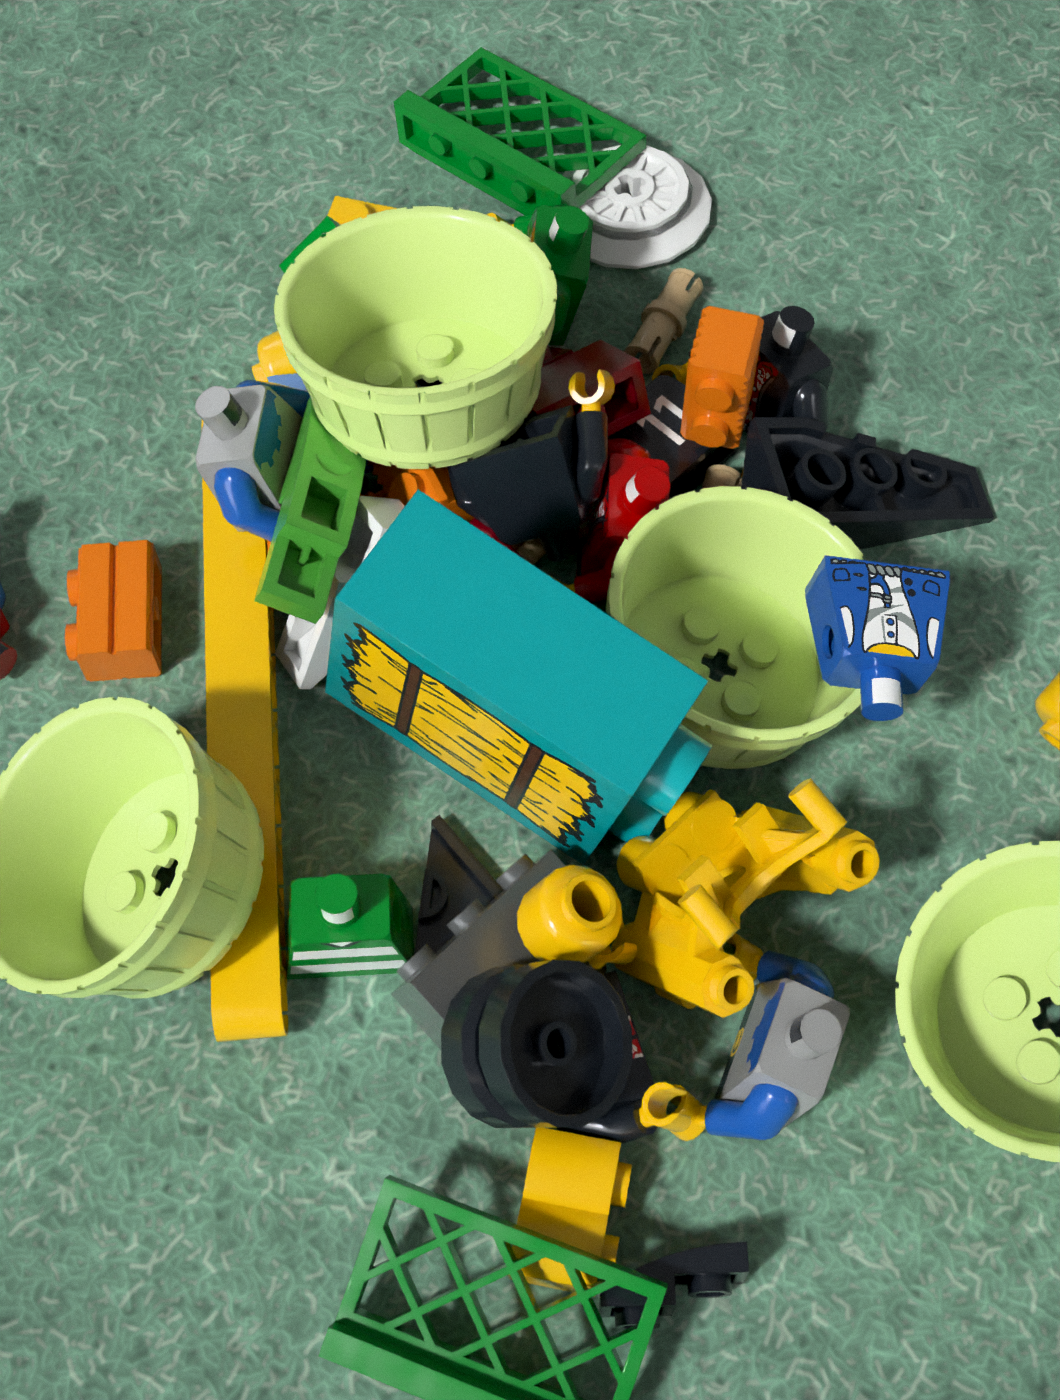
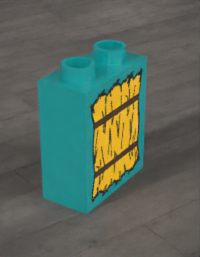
[325,489,713,864]

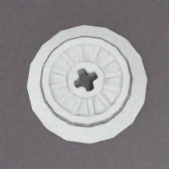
[563,145,712,269]

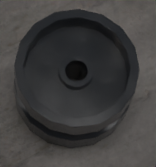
[441,960,633,1128]

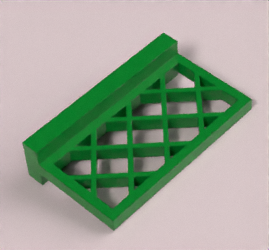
[394,47,646,215]
[319,1175,668,1400]

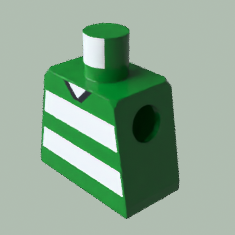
[287,873,414,980]

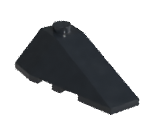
[741,417,994,550]

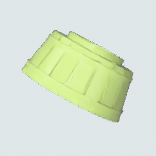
[274,206,557,469]
[606,486,868,769]
[0,697,264,999]
[895,841,1060,1162]

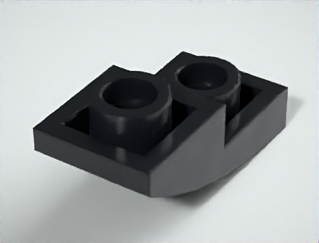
[599,1242,749,1330]

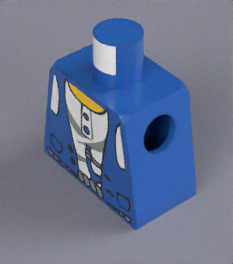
[805,555,950,721]

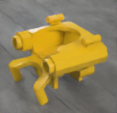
[611,778,880,1018]

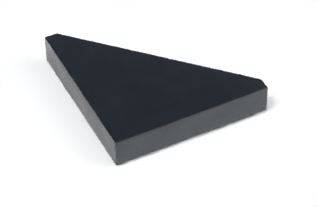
[414,815,503,954]

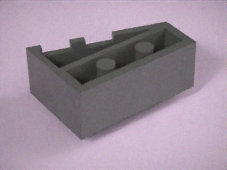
[391,850,565,1050]

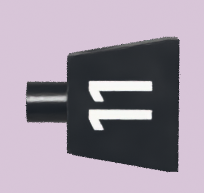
[608,375,739,500]

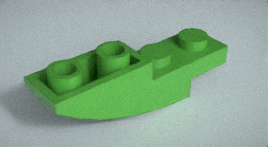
[254,397,366,624]

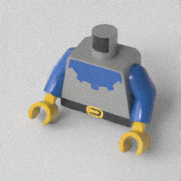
[195,380,310,542]
[667,933,850,1141]

